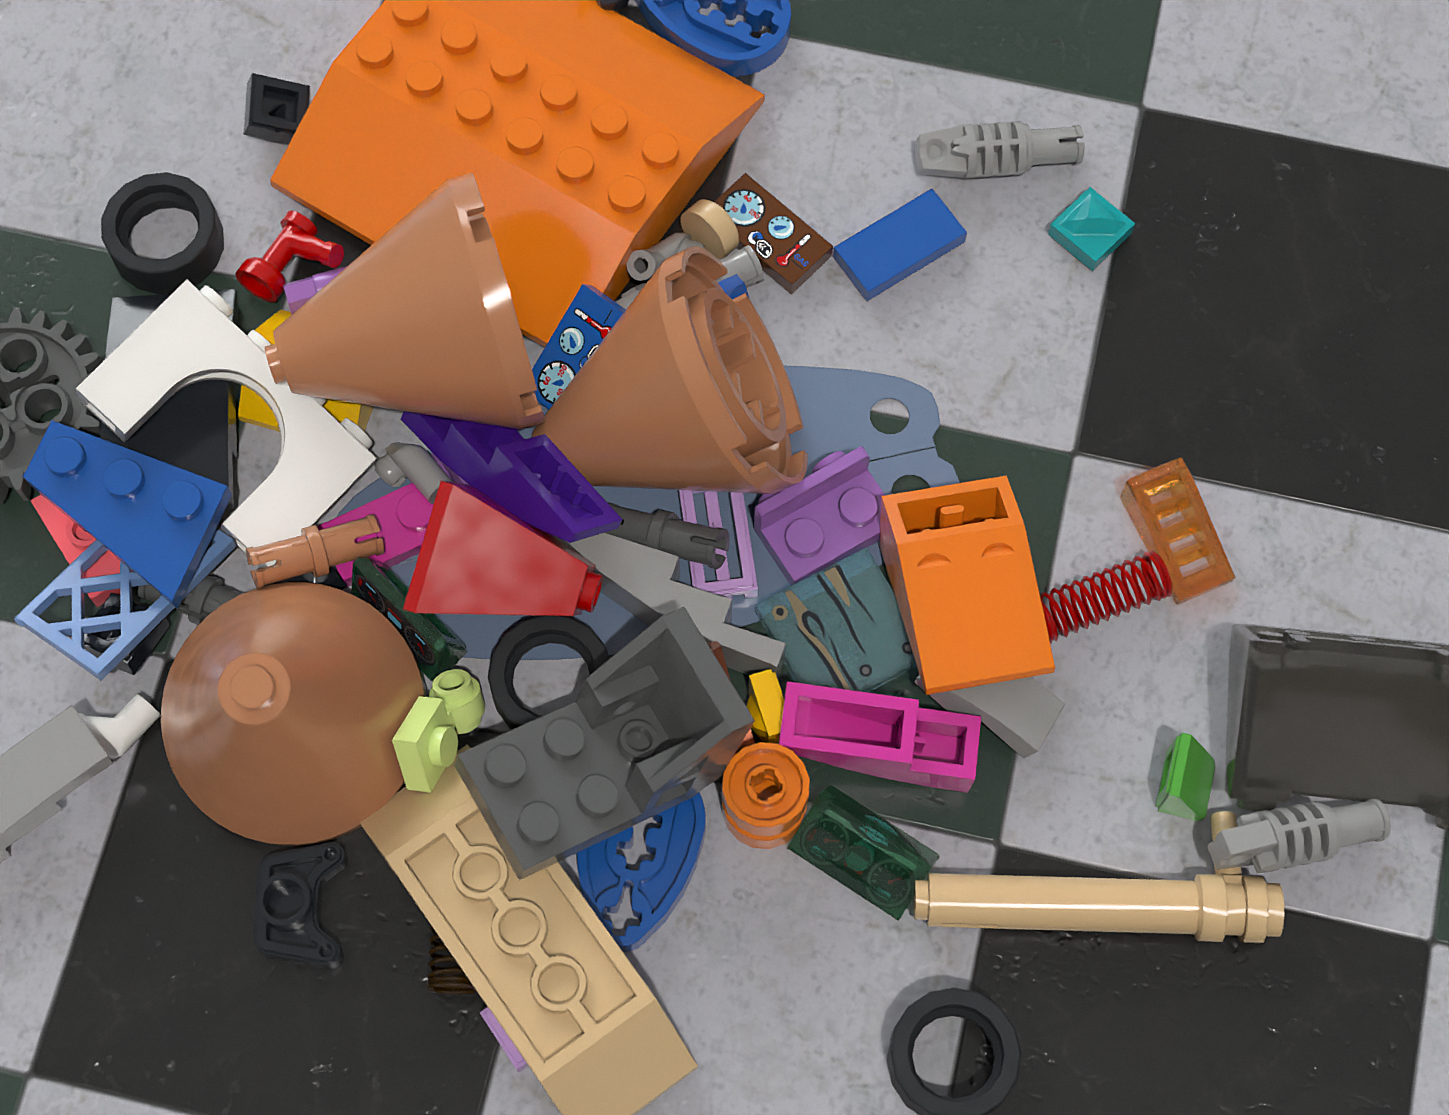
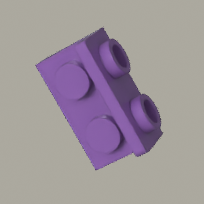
[754,446,885,590]

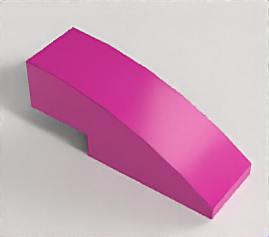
[779,682,981,793]

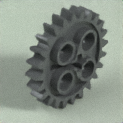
[0,307,102,504]

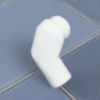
[78,694,161,759]

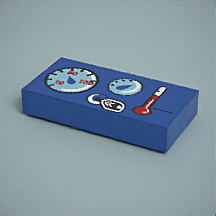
[532,284,626,409]

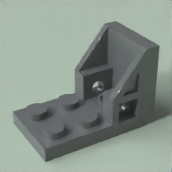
[454,607,755,880]

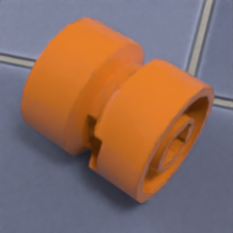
[722,742,810,849]

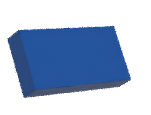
[833,188,967,301]

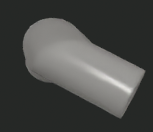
[627,233,705,281]
[375,442,453,504]

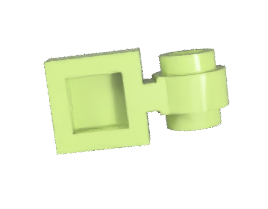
[392,669,485,793]

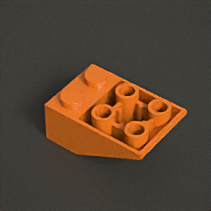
[879,475,1055,695]

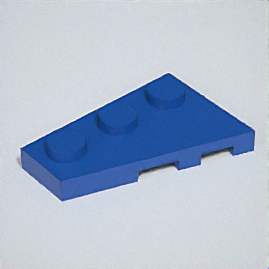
[23,420,232,609]

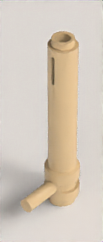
[913,811,1284,943]

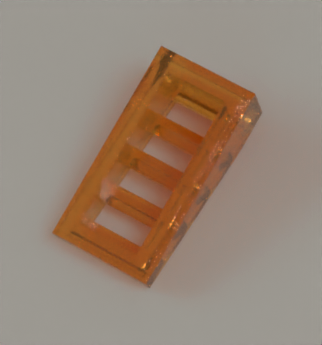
[1120,458,1235,605]

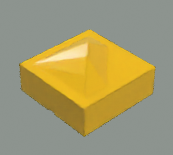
[746,669,784,744]

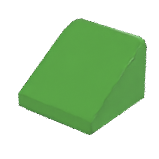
[1155,732,1215,821]

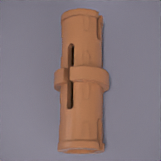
[245,514,384,589]

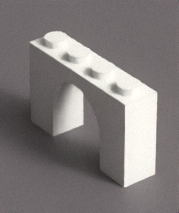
[76,280,377,568]

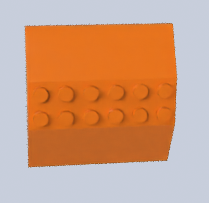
[270,0,765,347]

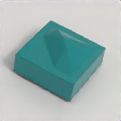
[1048,187,1135,272]

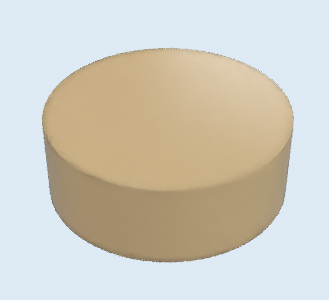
[681,199,739,260]

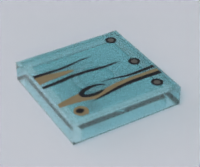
[755,547,917,693]

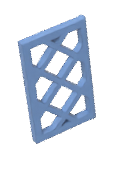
[14,528,236,681]

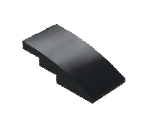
[101,289,240,512]

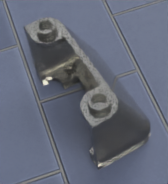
[1225,624,1449,830]

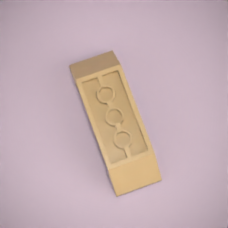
[359,745,698,1115]

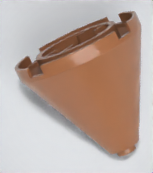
[265,172,545,430]
[532,246,808,494]
[161,582,427,846]

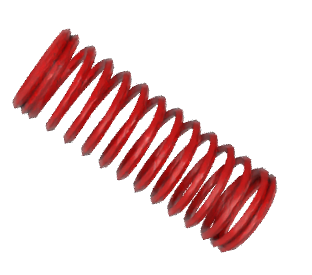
[1040,550,1173,644]

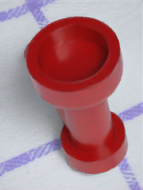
[235,211,344,302]

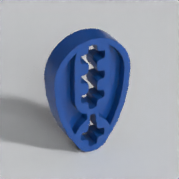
[634,0,791,76]
[577,792,706,952]

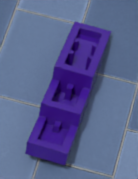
[400,411,622,543]

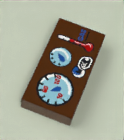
[714,173,833,295]

